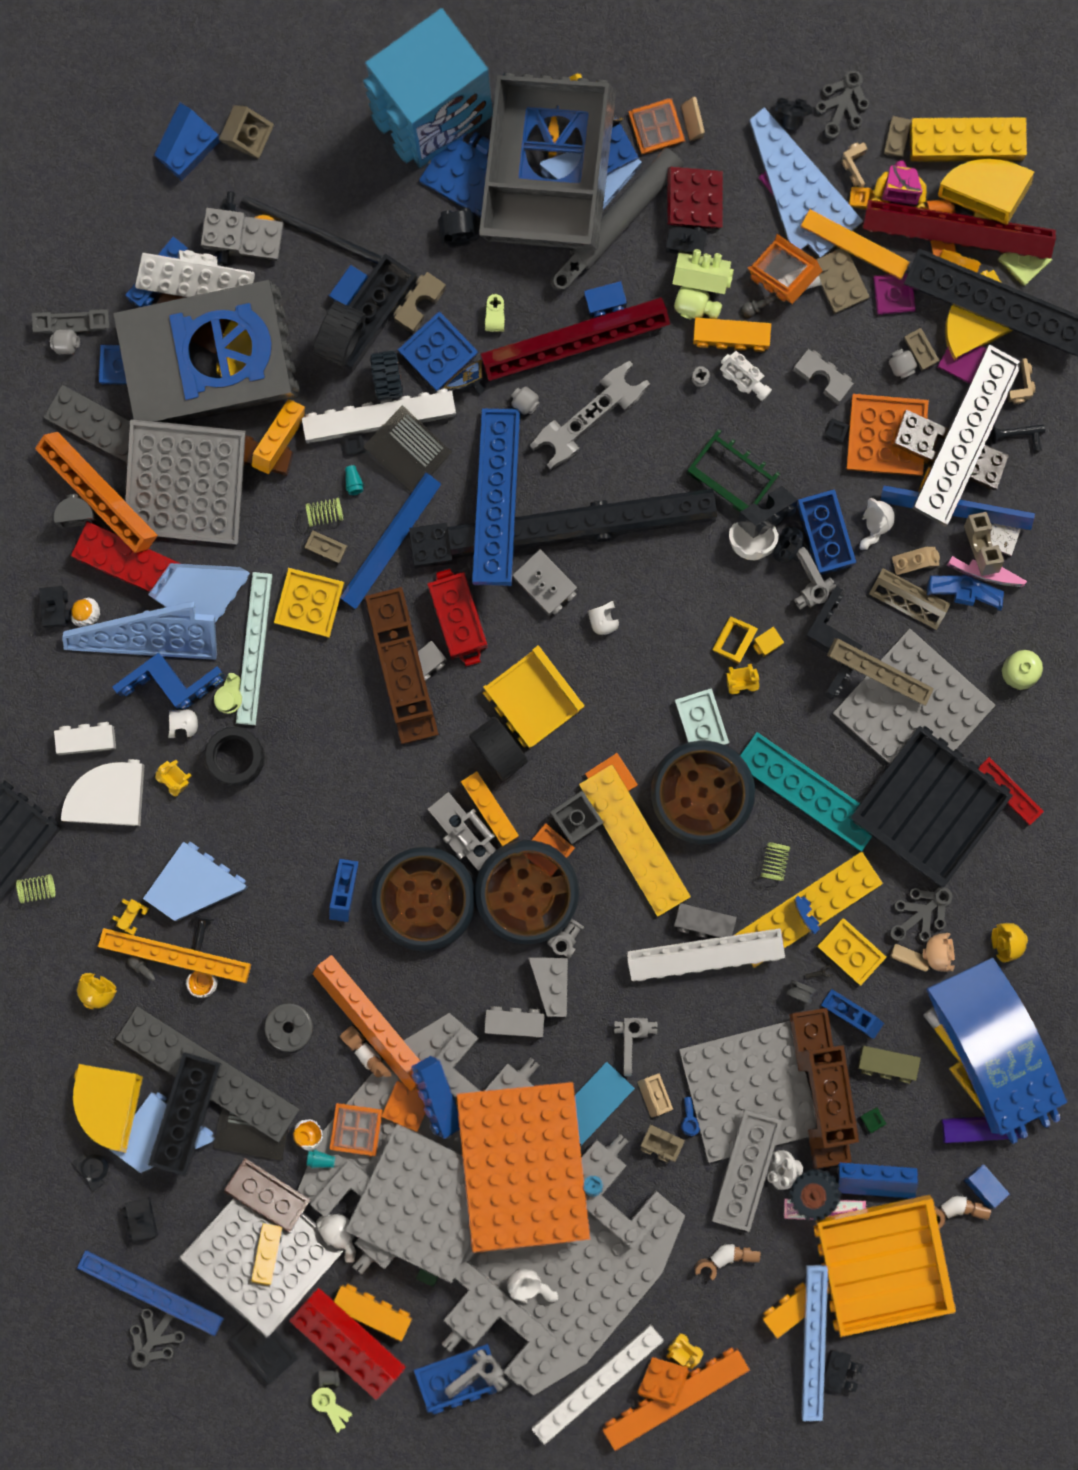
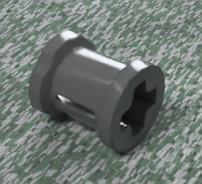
[319,1368,340,1387]

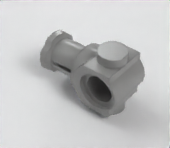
[547,919,585,959]

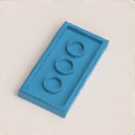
[575,1062,635,1145]

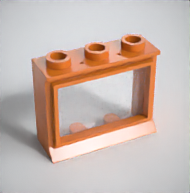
[748,234,822,304]

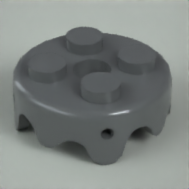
[264,1003,313,1052]

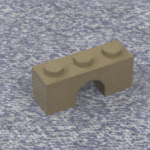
[394,272,446,334]
[964,512,1004,576]

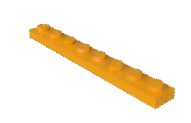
[98,928,251,984]

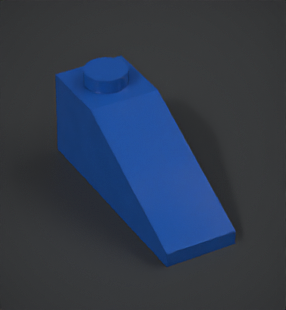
[329,859,359,922]
[821,989,884,1039]

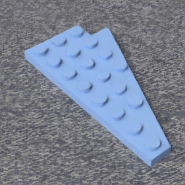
[750,108,863,258]
[63,602,217,660]

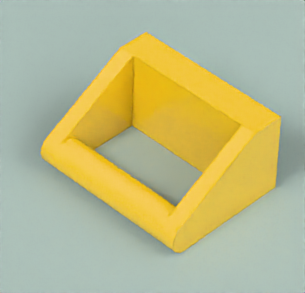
[712,616,758,664]

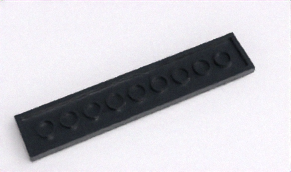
[904,249,1078,357]

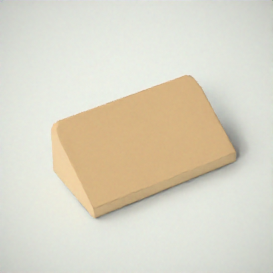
[681,97,705,141]
[890,944,929,972]
[638,1073,673,1118]

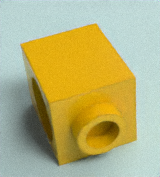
[753,627,784,657]

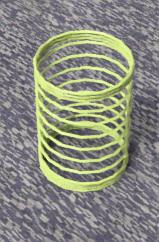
[306,498,343,527]
[761,843,790,881]
[16,874,55,904]

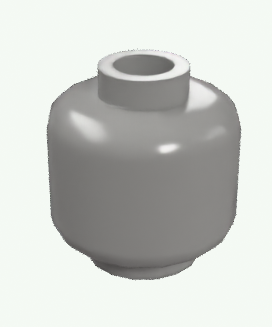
[50,329,80,354]
[889,349,917,378]
[511,387,540,415]

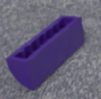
[942,1116,1021,1143]

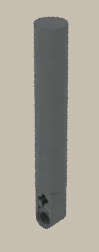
[550,148,684,290]

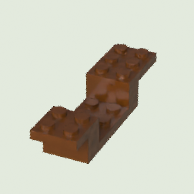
[365,587,439,744]
[789,1008,859,1168]

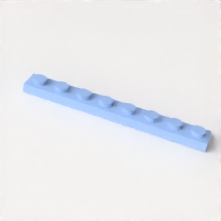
[802,1265,828,1421]

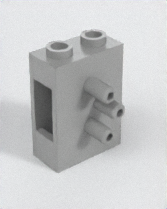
[512,549,577,616]

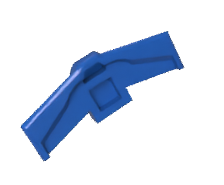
[927,575,1004,611]

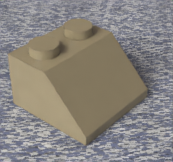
[219,105,274,158]

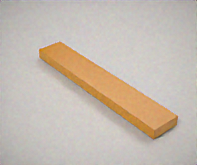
[800,209,910,280]

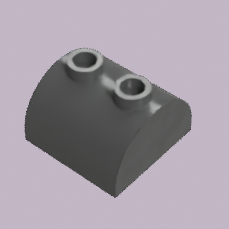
[54,494,98,529]

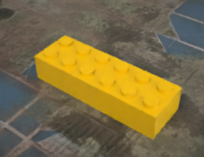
[910,118,1027,161]

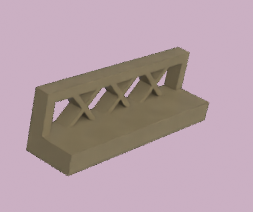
[869,568,950,630]

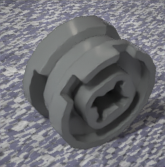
[786,980,817,1005]

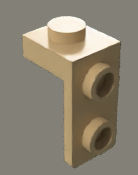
[841,142,867,188]
[1007,358,1035,404]
[892,547,940,575]

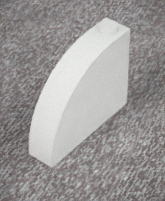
[61,759,144,826]

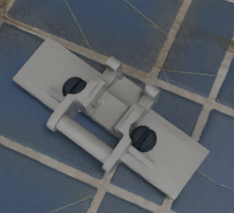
[428,792,507,879]

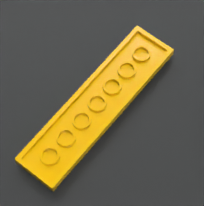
[579,765,691,916]
[733,852,883,968]

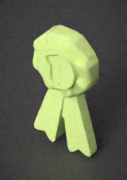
[312,1388,352,1432]

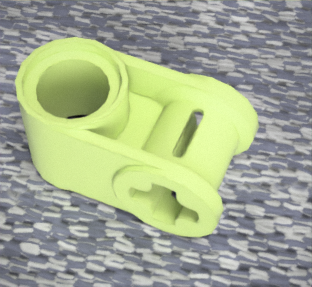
[485,294,504,332]

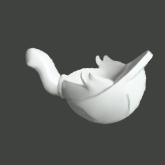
[859,498,895,550]
[316,1214,356,1263]
[508,1269,558,1303]

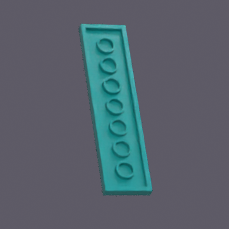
[740,732,872,852]

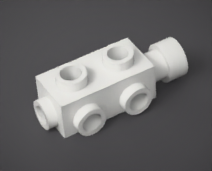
[720,351,772,401]

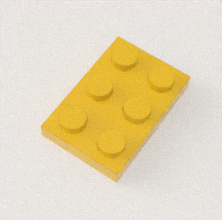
[817,918,886,986]

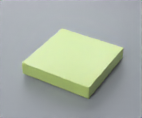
[998,252,1052,286]

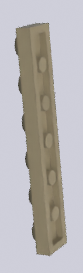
[827,638,934,706]

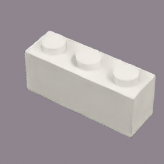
[54,722,116,755]

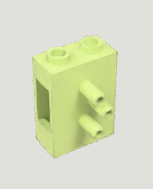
[673,249,734,294]

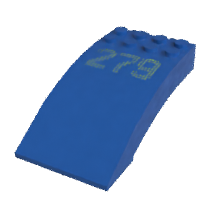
[927,958,1067,1144]

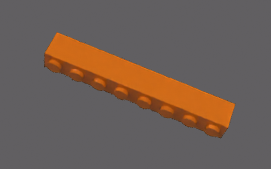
[35,432,158,553]
[313,955,420,1092]
[603,1347,750,1451]

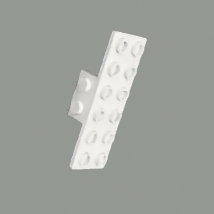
[135,250,255,297]

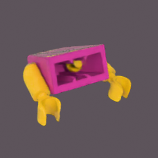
[872,161,927,209]

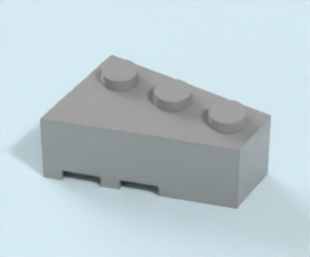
[529,958,568,1017]

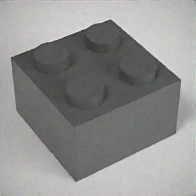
[550,791,604,845]

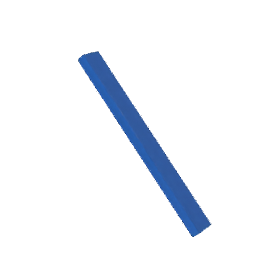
[340,473,441,609]
[881,485,1035,530]
[77,1250,224,1336]

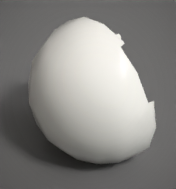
[729,522,778,560]

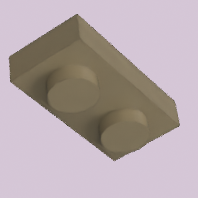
[884,116,911,158]
[904,328,940,371]
[305,530,348,564]

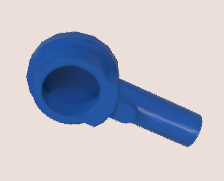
[681,1097,700,1136]

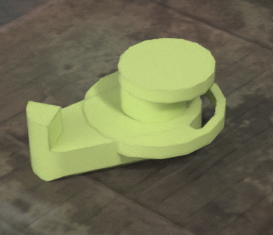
[214,673,242,714]

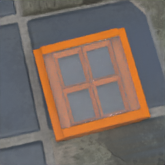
[628,98,685,155]
[330,1103,383,1156]

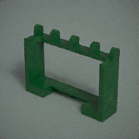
[687,429,780,512]

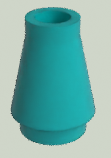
[345,465,364,495]
[306,1149,335,1169]

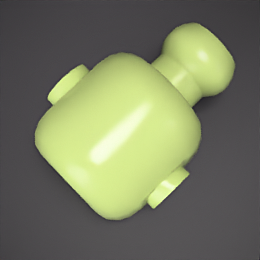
[674,286,722,320]

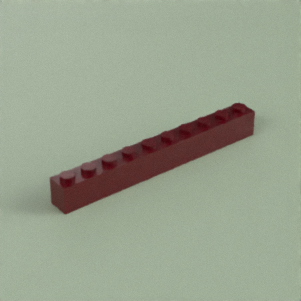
[863,200,1056,259]
[480,298,670,381]

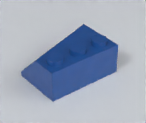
[154,102,221,181]

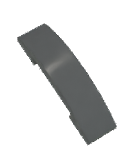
[32,309,109,334]

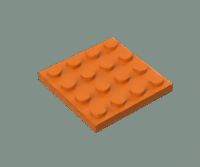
[846,394,929,476]

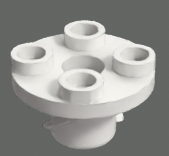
[767,1150,803,1190]

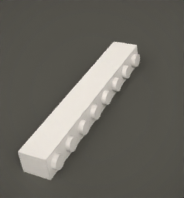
[302,389,456,443]
[628,928,785,981]
[532,1324,664,1444]

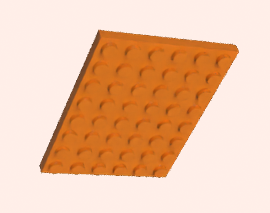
[456,1082,590,1252]

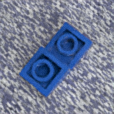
[794,896,820,934]

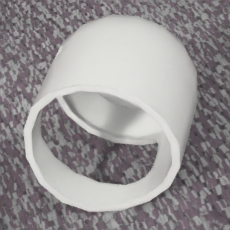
[587,601,619,635]
[168,709,198,738]

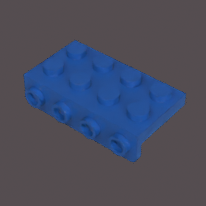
[414,1344,502,1414]

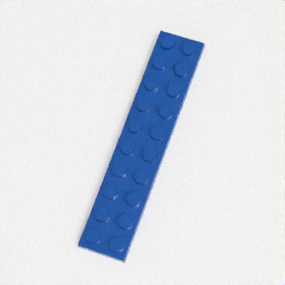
[472,409,520,586]

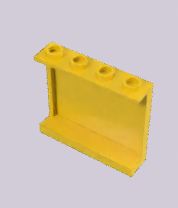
[483,645,585,749]

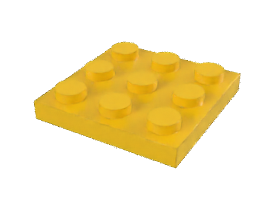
[274,568,344,638]

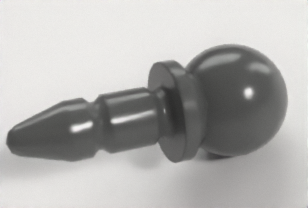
[741,296,775,317]
[127,956,155,981]

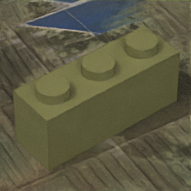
[857,1046,921,1084]

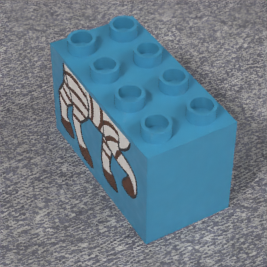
[363,8,493,168]

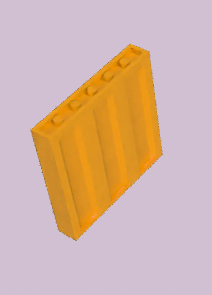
[813,1195,956,1337]

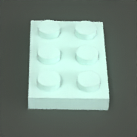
[675,688,729,755]

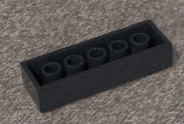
[344,253,418,372]
[148,1052,222,1177]

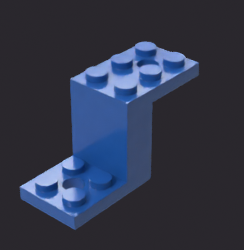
[113,653,226,710]

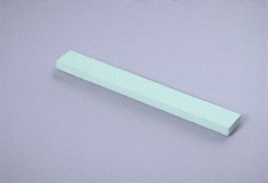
[236,572,272,726]

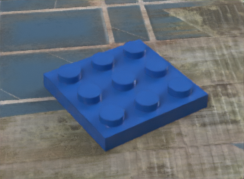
[398,311,478,392]

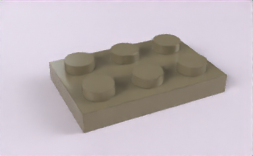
[816,248,869,314]

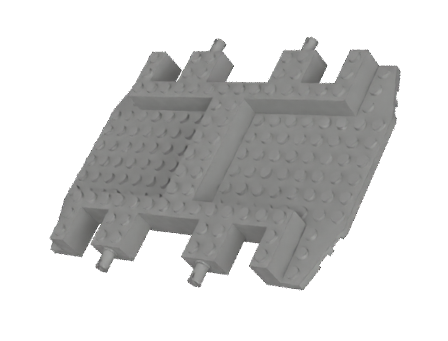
[298,1013,685,1395]

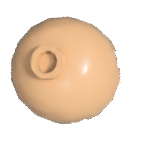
[923,933,955,972]

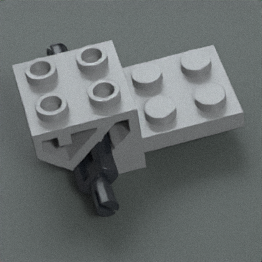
[201,191,284,267]

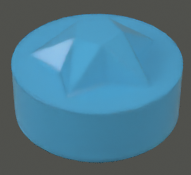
[583,1176,603,1197]

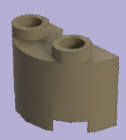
[641,1125,685,1163]

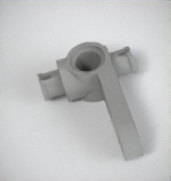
[794,547,836,610]
[615,1018,657,1076]
[445,1349,508,1398]

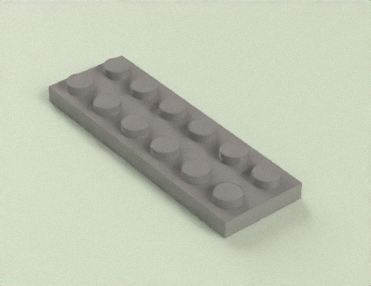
[712,1109,782,1232]

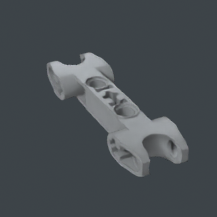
[530,360,650,470]

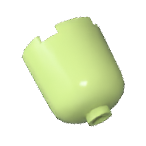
[1002,650,1043,690]

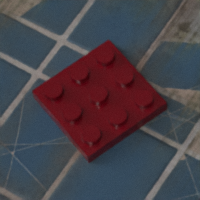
[667,167,723,229]

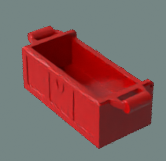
[428,569,488,667]

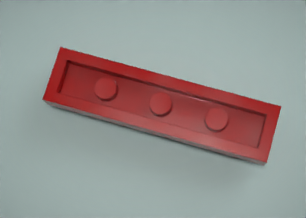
[978,757,1044,825]

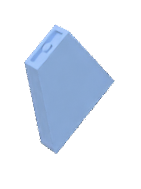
[540,153,641,210]
[148,563,250,622]
[143,842,248,921]
[109,1092,215,1173]

